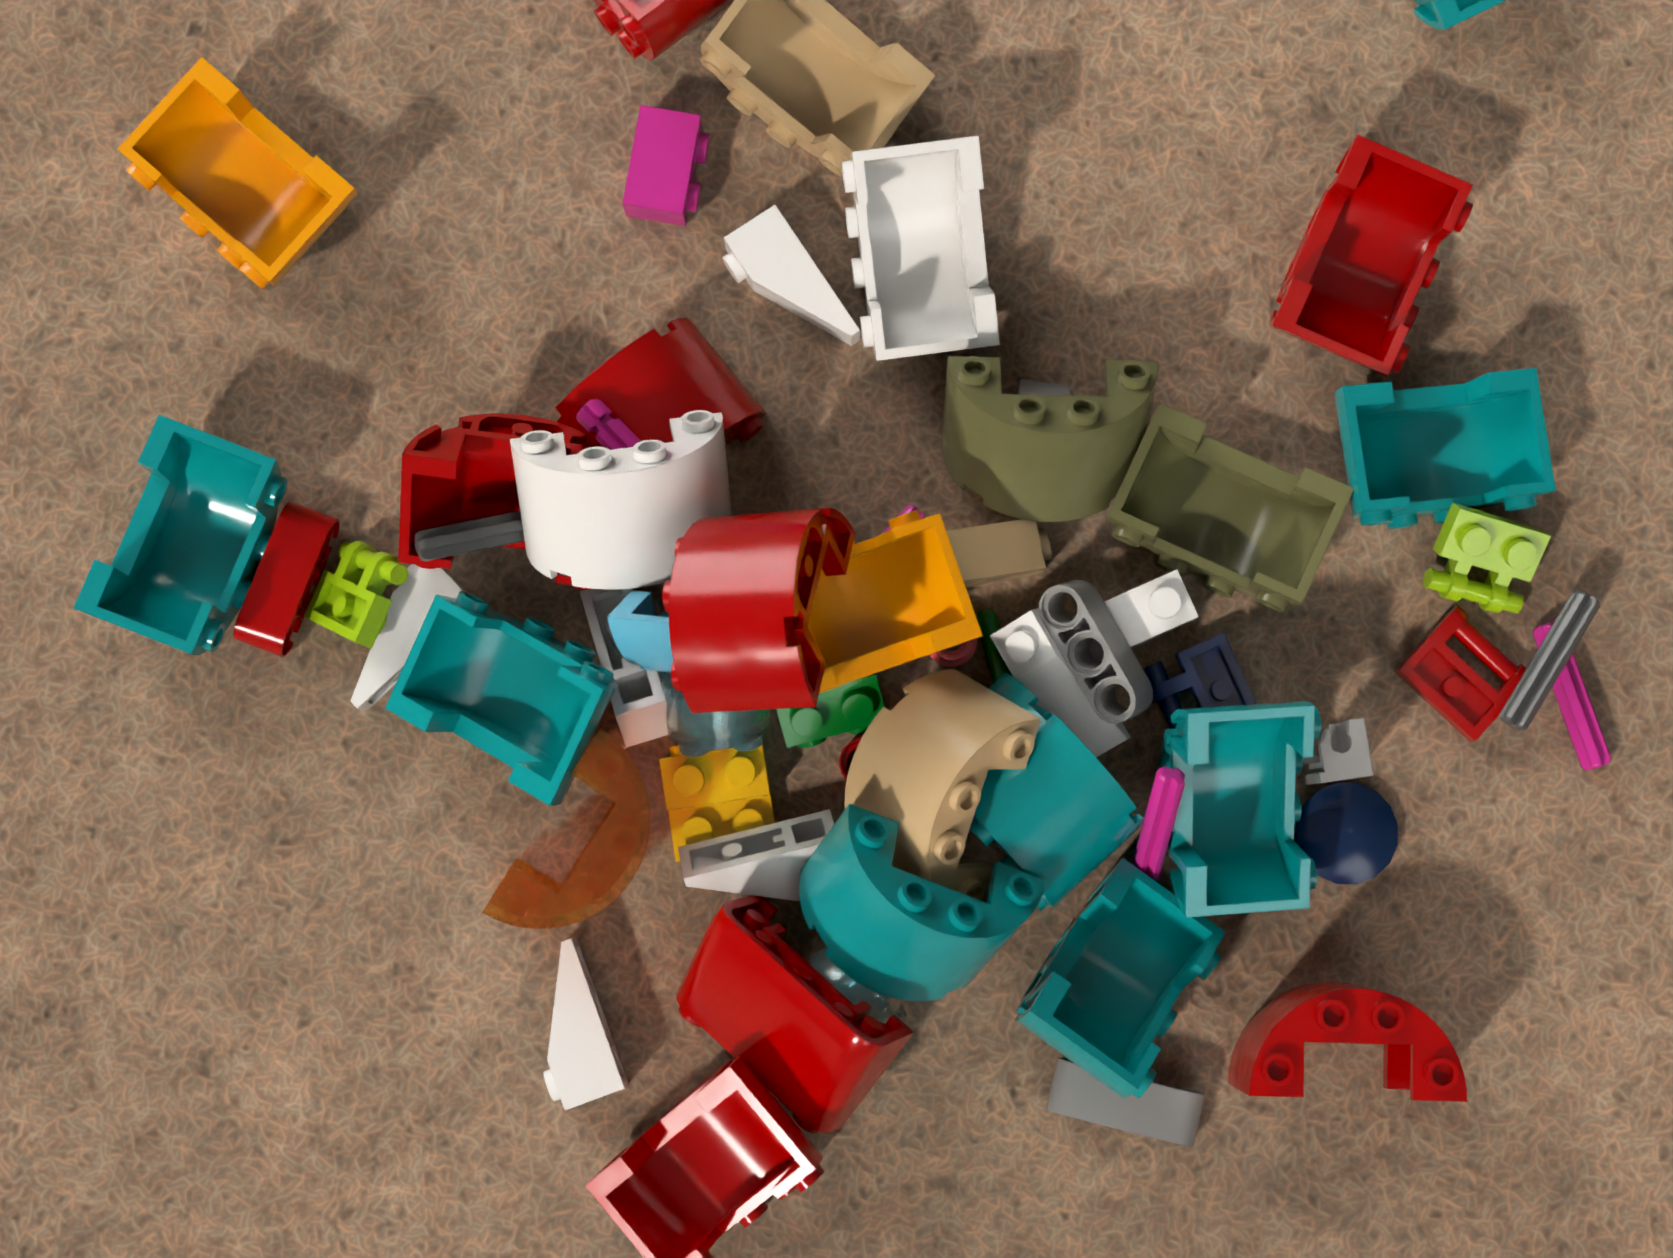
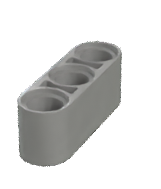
[1039,580,1153,724]
[1046,1057,1205,1147]

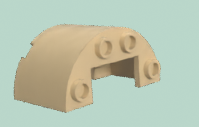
[700,0,935,177]
[844,669,1041,902]

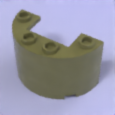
[942,356,1158,522]
[1107,403,1354,612]

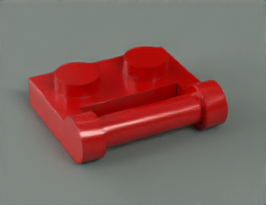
[1394,605,1527,742]

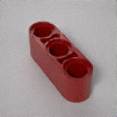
[233,501,340,658]

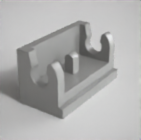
[1299,717,1374,786]

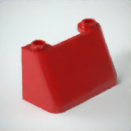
[676,895,914,1134]

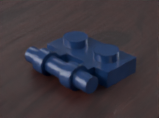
[1143,633,1257,729]

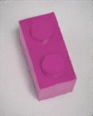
[622,105,710,226]

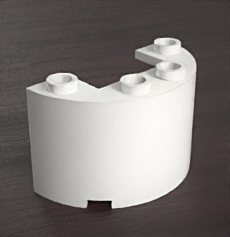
[841,135,1000,361]
[510,410,732,590]

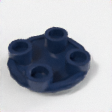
[1294,782,1398,884]

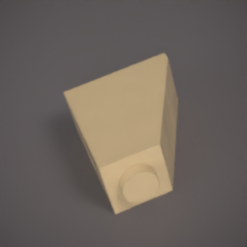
[946,519,1052,589]

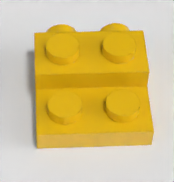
[659,735,775,862]

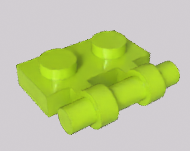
[1422,502,1551,614]
[304,541,408,649]

